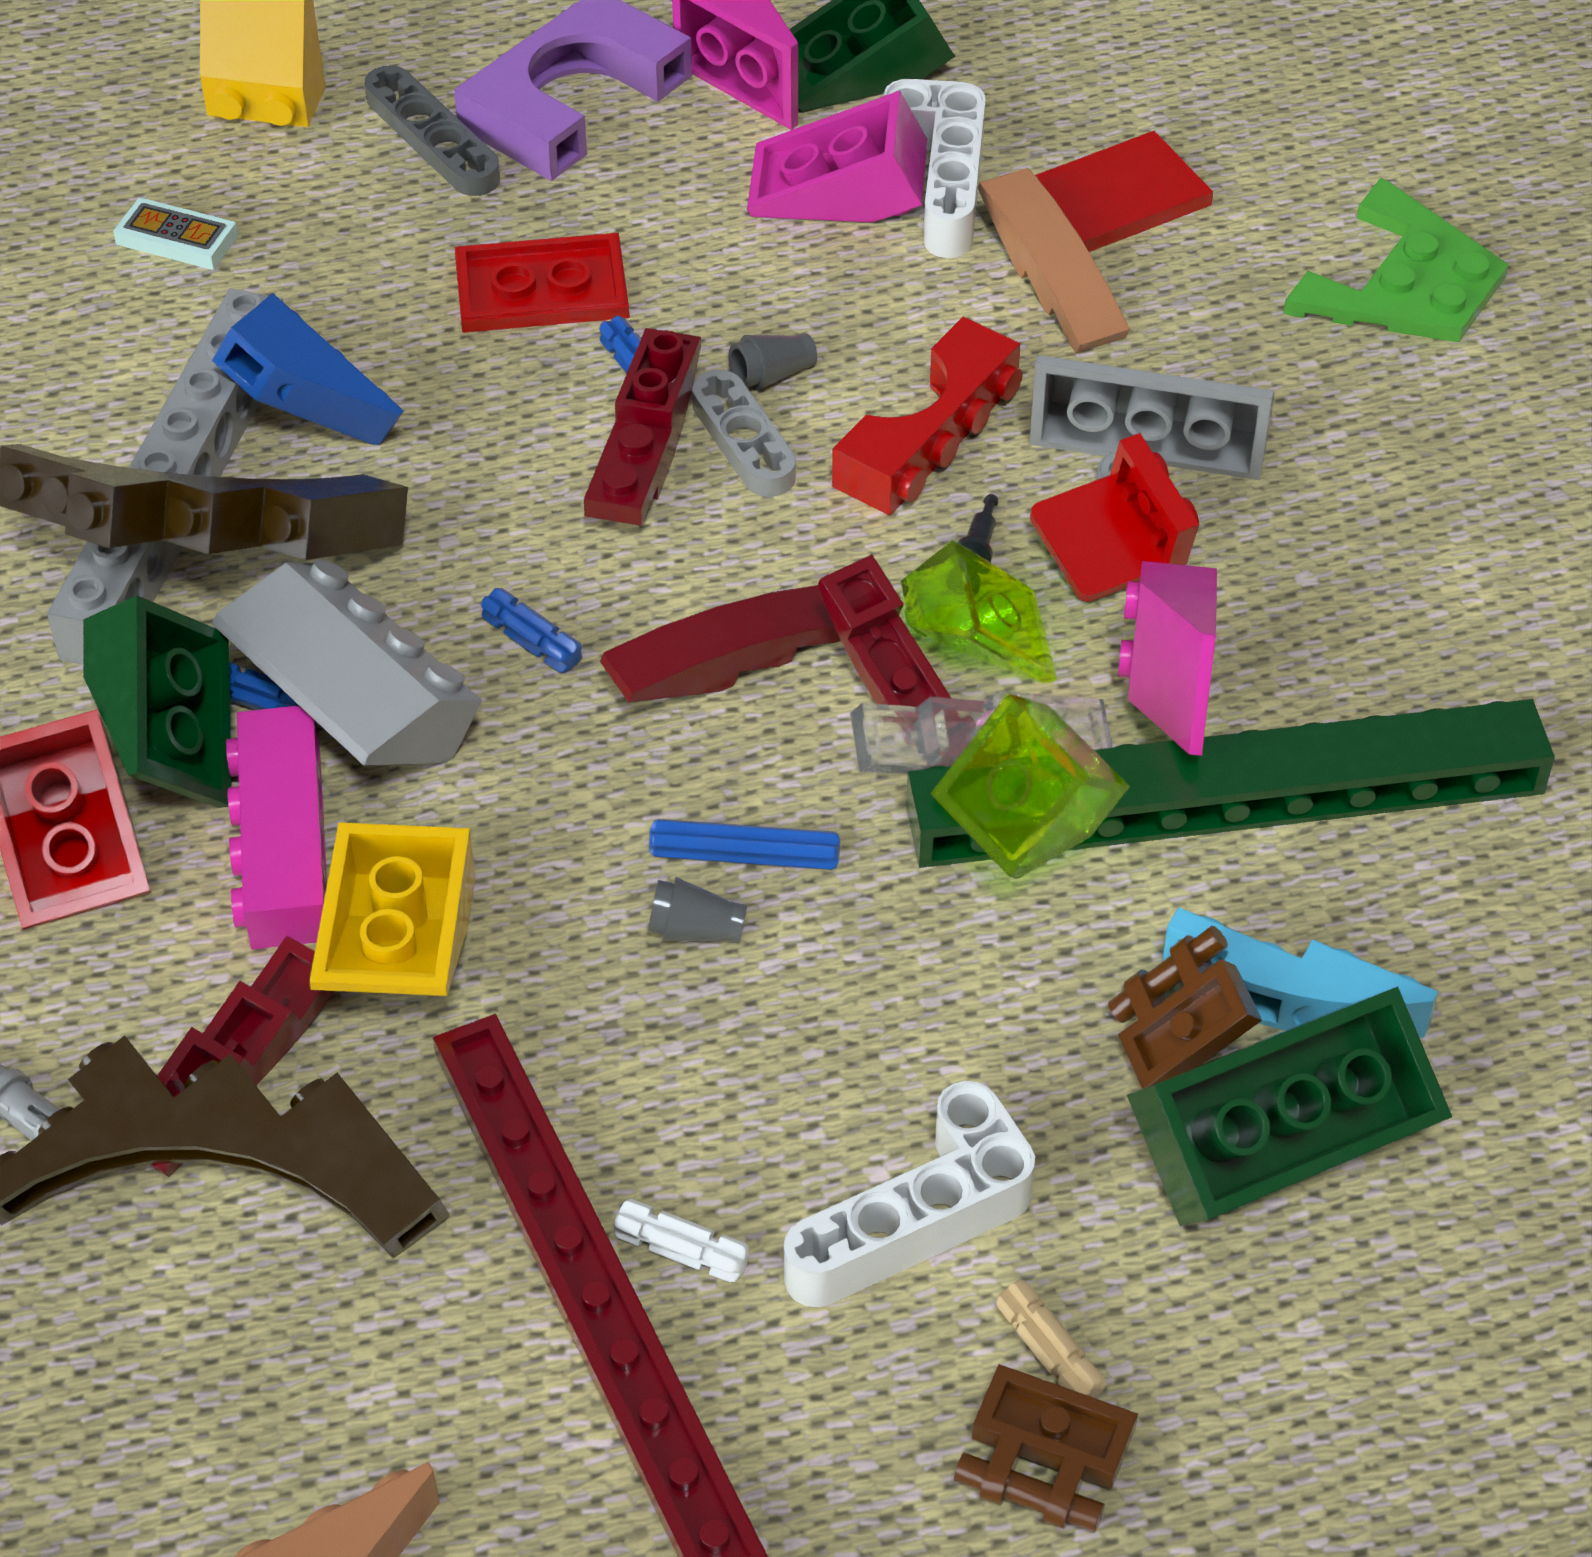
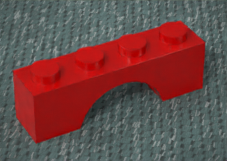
[832,316,1023,516]

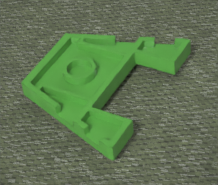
[1283,178,1509,342]

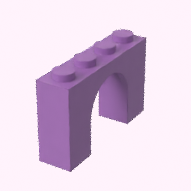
[454,0,692,181]

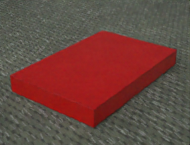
[1035,130,1213,252]
[454,233,630,333]

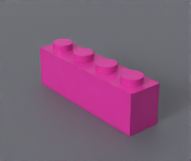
[226,706,327,950]

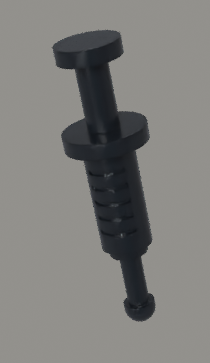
[949,494,999,593]

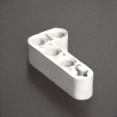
[884,79,985,258]
[784,1081,1035,1307]

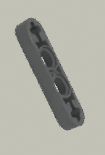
[365,66,500,196]

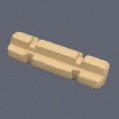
[996,1280,1107,1398]

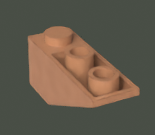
[235,1461,440,1557]

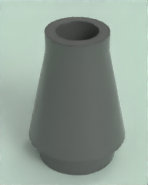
[728,333,817,391]
[648,877,747,943]

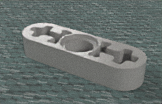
[692,370,796,497]

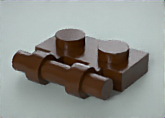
[1108,925,1262,1088]
[954,1364,1138,1532]

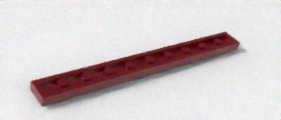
[433,1013,768,1557]

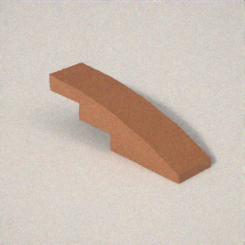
[977,168,1130,353]

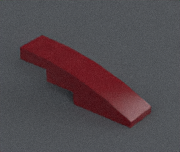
[600,585,841,703]
[150,936,334,1177]

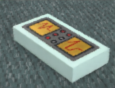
[113,197,239,270]

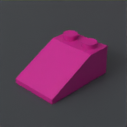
[672,0,798,130]
[747,90,928,222]
[1118,561,1217,756]

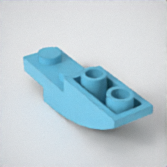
[1162,907,1439,1038]

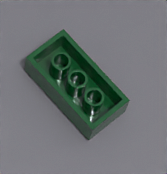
[1127,986,1453,1226]

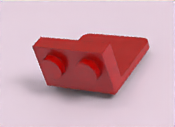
[1030,433,1200,602]

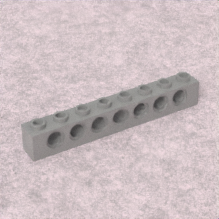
[47,288,283,665]

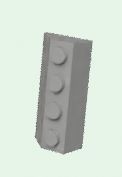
[1030,355,1275,480]
[212,559,482,766]

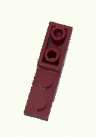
[584,328,701,526]

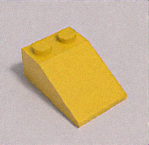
[200,0,326,127]
[310,822,475,996]

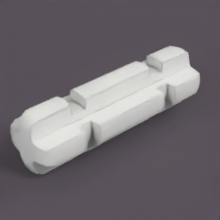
[614,1199,749,1282]

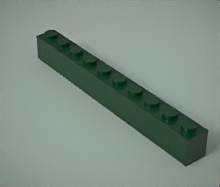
[906,699,1555,868]

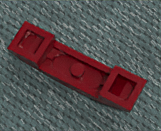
[818,554,1002,768]

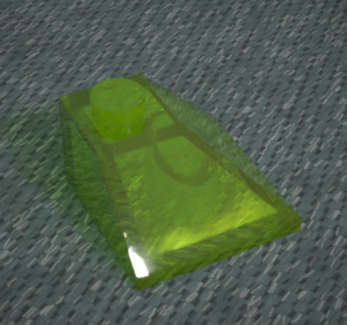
[900,540,1057,683]

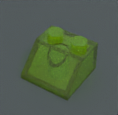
[931,693,1130,879]

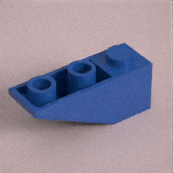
[212,293,404,445]

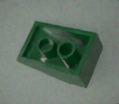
[789,0,955,112]
[83,595,231,808]

